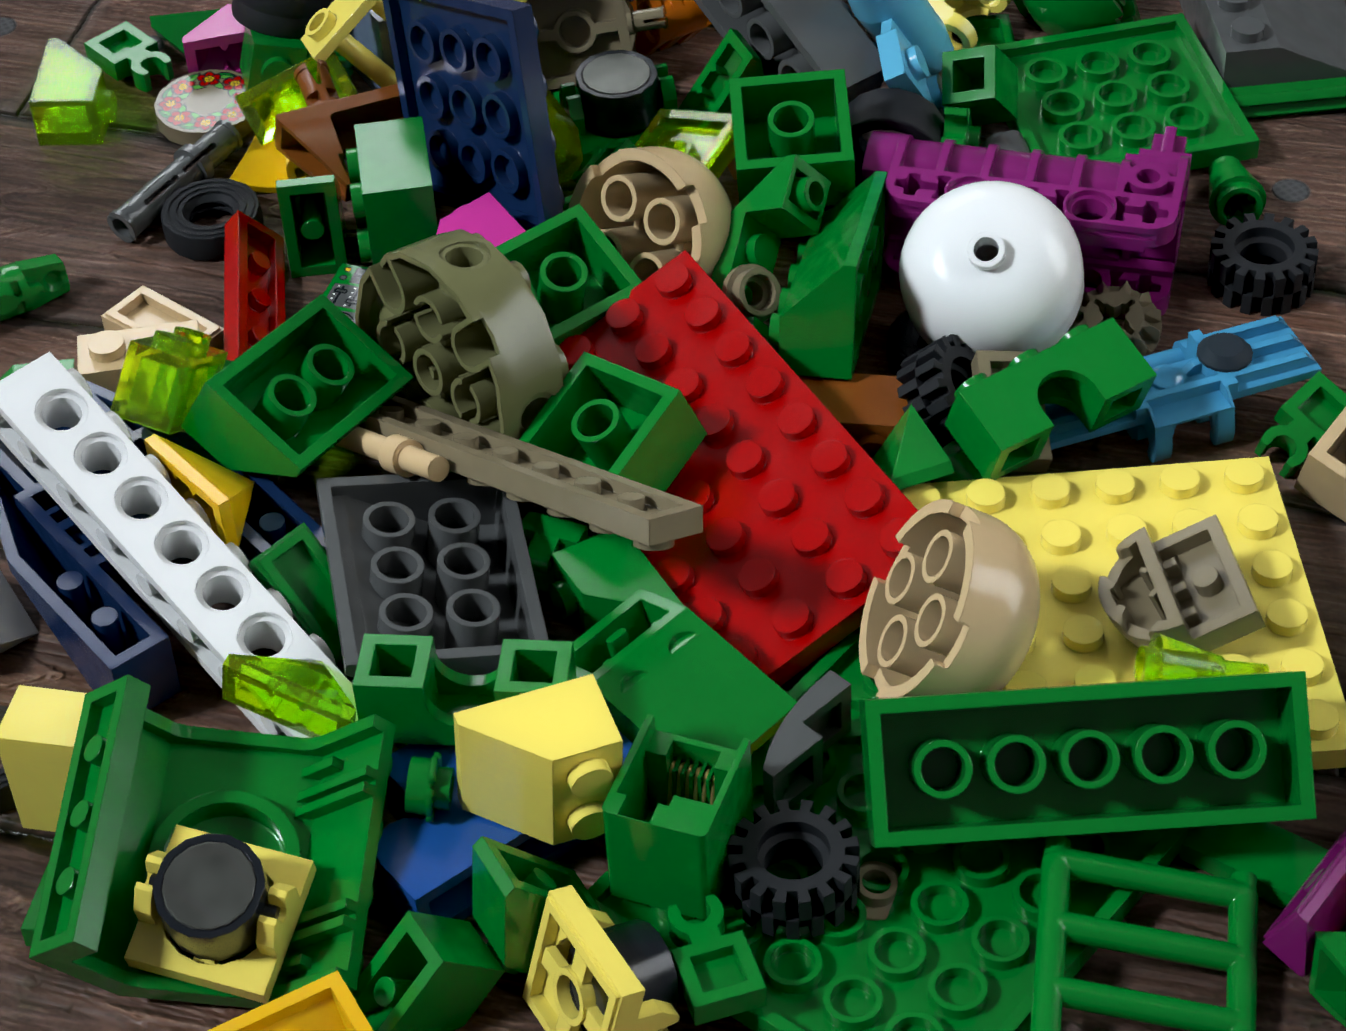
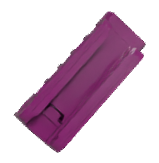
[862,126,1192,320]

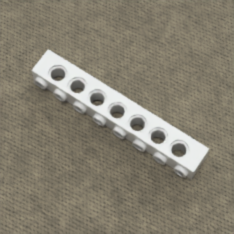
[0,351,358,738]

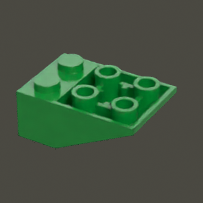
[573,588,797,754]

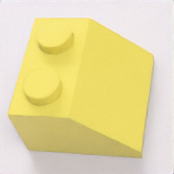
[453,674,623,846]

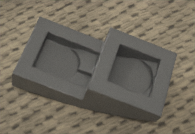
[763,670,851,815]

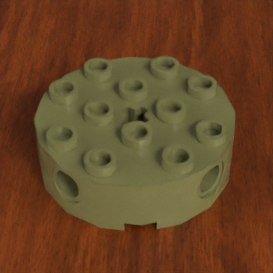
[355,229,569,440]

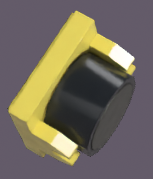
[124,824,317,1004]
[522,885,680,1031]

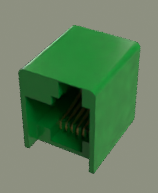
[602,714,753,920]

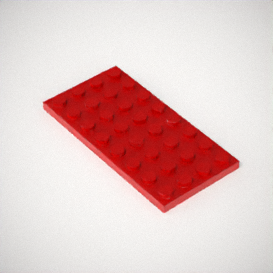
[559,250,918,686]

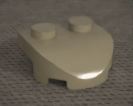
[1098,514,1266,660]

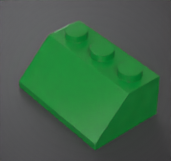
[180,294,414,477]

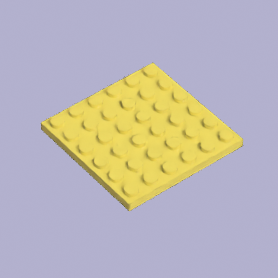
[900,456,1346,770]

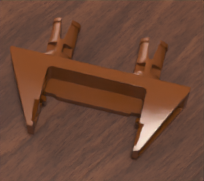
[275,59,403,202]

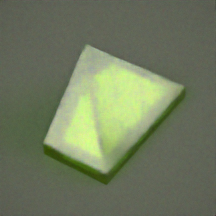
[234,51,359,147]
[222,654,356,737]

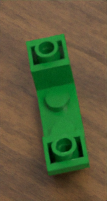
[711,154,831,353]

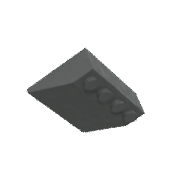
[1179,0,1346,88]
[316,471,548,678]

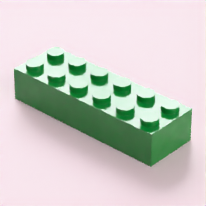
[859,671,1317,848]

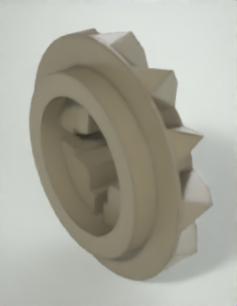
[1066,281,1162,356]

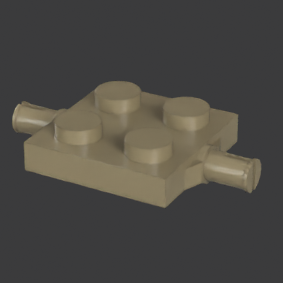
[525,0,668,90]

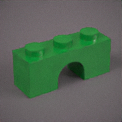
[944,317,1157,480]
[352,633,577,746]

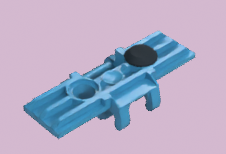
[1045,315,1322,463]

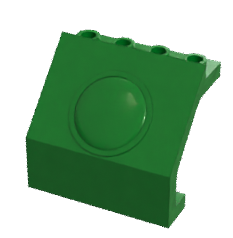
[29,674,396,1009]

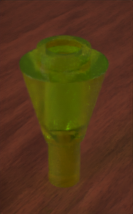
[1134,633,1269,681]

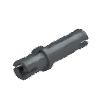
[107,120,243,243]

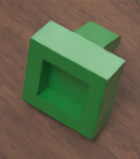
[522,511,589,598]

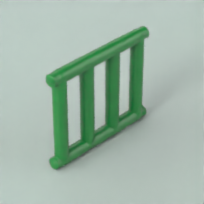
[1030,836,1258,1031]

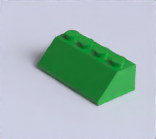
[768,171,888,380]

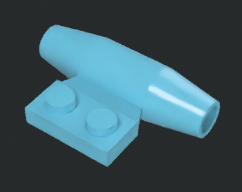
[848,0,954,117]

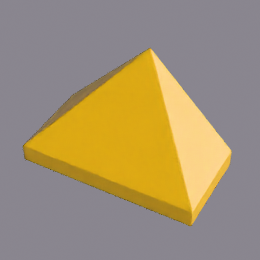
[144,433,255,547]

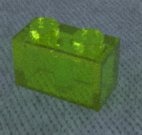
[110,326,228,435]

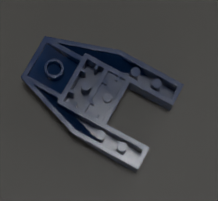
[0,380,326,710]

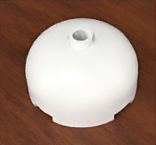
[899,181,1084,354]

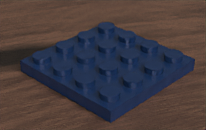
[383,0,565,231]

